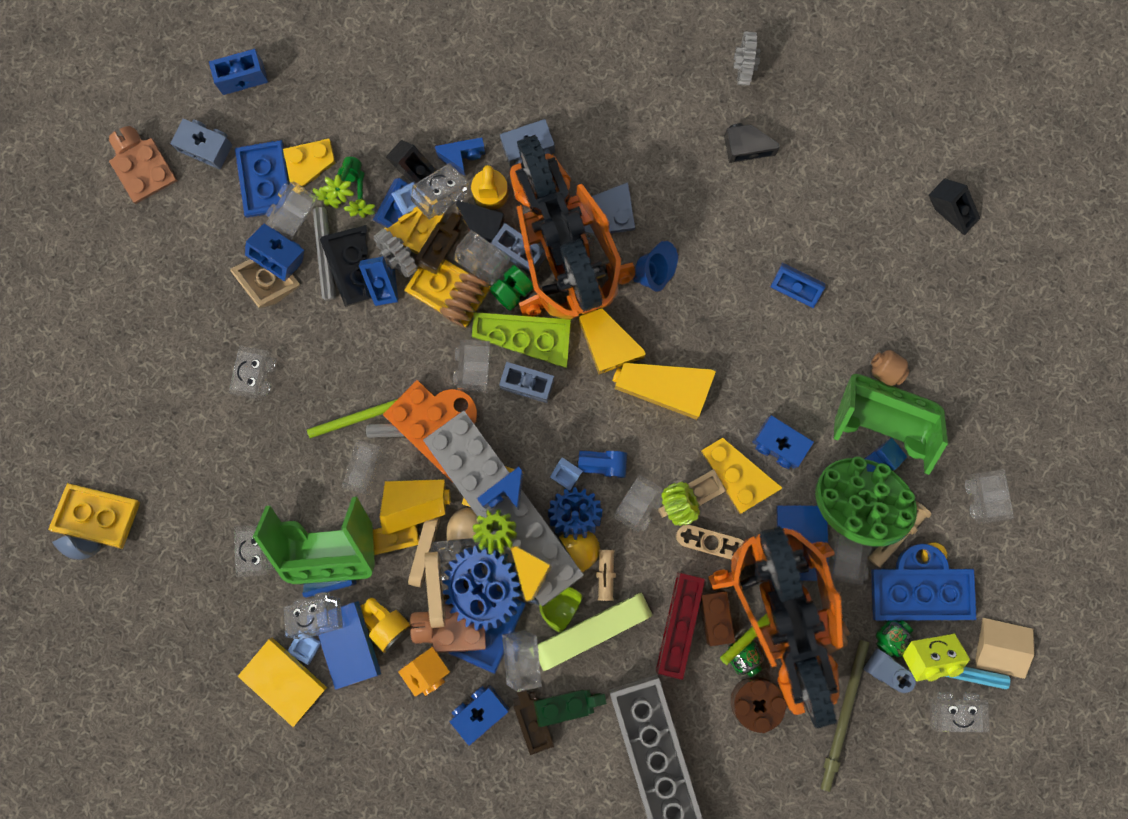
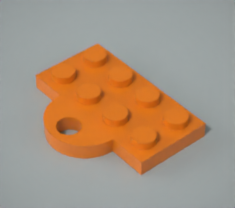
[383,380,477,483]

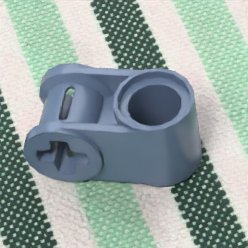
[863,648,916,693]

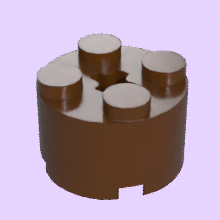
[731,677,787,733]

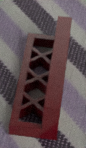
[655,572,705,680]

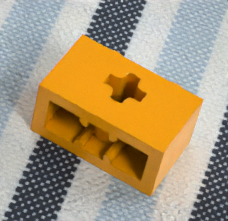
[398,647,450,697]

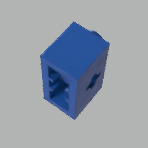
[208,49,269,95]
[245,224,304,282]
[752,415,814,470]
[449,685,510,746]

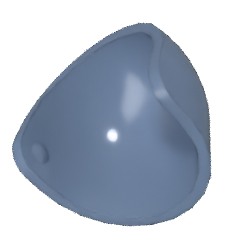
[52,535,102,560]

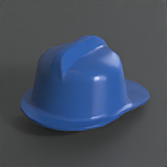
[633,241,678,292]

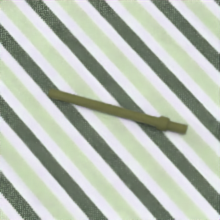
[820,640,870,792]

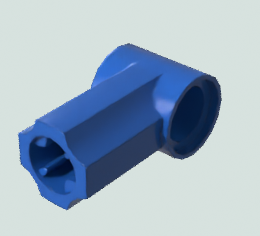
[578,451,627,478]

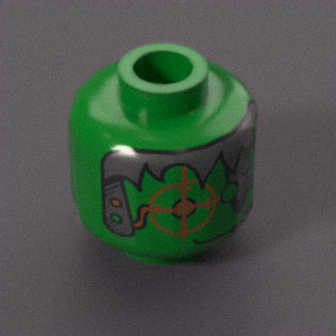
[875,620,914,657]
[728,640,765,677]

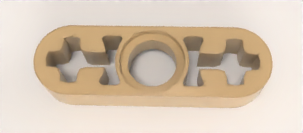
[408,517,440,588]
[676,525,744,560]
[424,551,445,628]

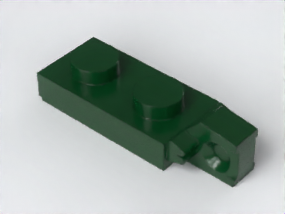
[534,689,607,727]

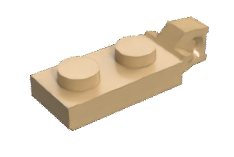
[657,469,726,518]

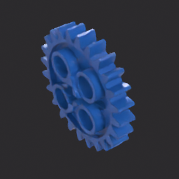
[442,545,524,631]

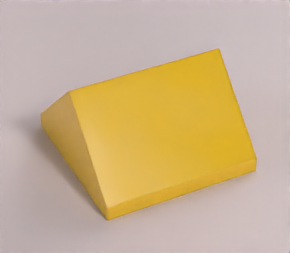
[511,547,552,601]

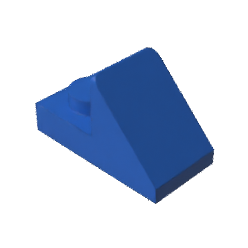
[435,138,486,176]
[359,256,398,306]
[864,437,907,472]
[477,467,523,509]

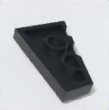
[320,225,370,307]

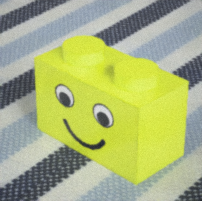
[903,634,970,681]

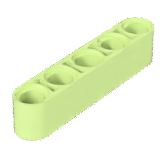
[532,592,653,671]

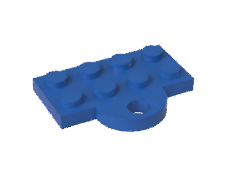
[871,544,976,620]

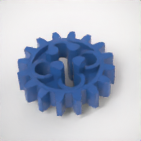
[548,487,602,540]

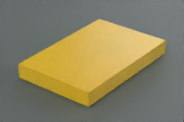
[404,260,491,328]
[48,483,140,549]
[238,637,327,727]

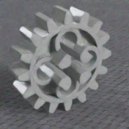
[733,31,761,86]
[373,229,417,277]

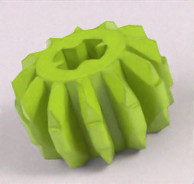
[661,482,700,526]
[473,509,517,555]

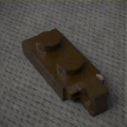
[415,212,461,275]
[513,680,554,755]

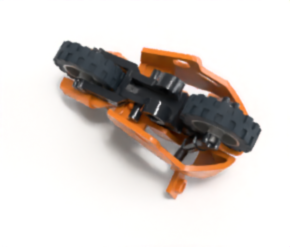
[509,135,635,320]
[708,526,843,729]

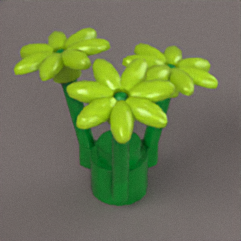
[312,157,375,218]

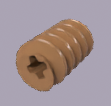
[440,273,490,328]

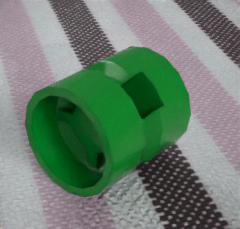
[489,265,534,311]

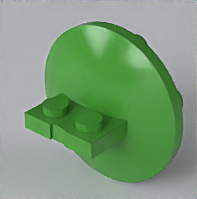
[815,457,917,546]

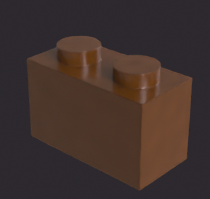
[700,591,735,646]

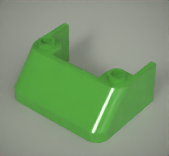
[834,374,948,475]
[253,497,375,584]

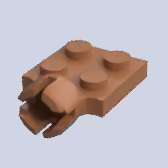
[109,126,178,204]
[410,600,486,653]

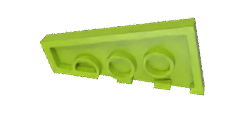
[472,312,571,369]

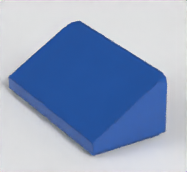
[373,178,419,228]
[770,263,825,308]
[302,580,357,598]

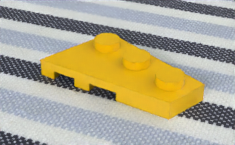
[701,438,782,514]

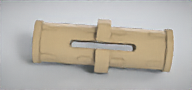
[596,550,616,601]

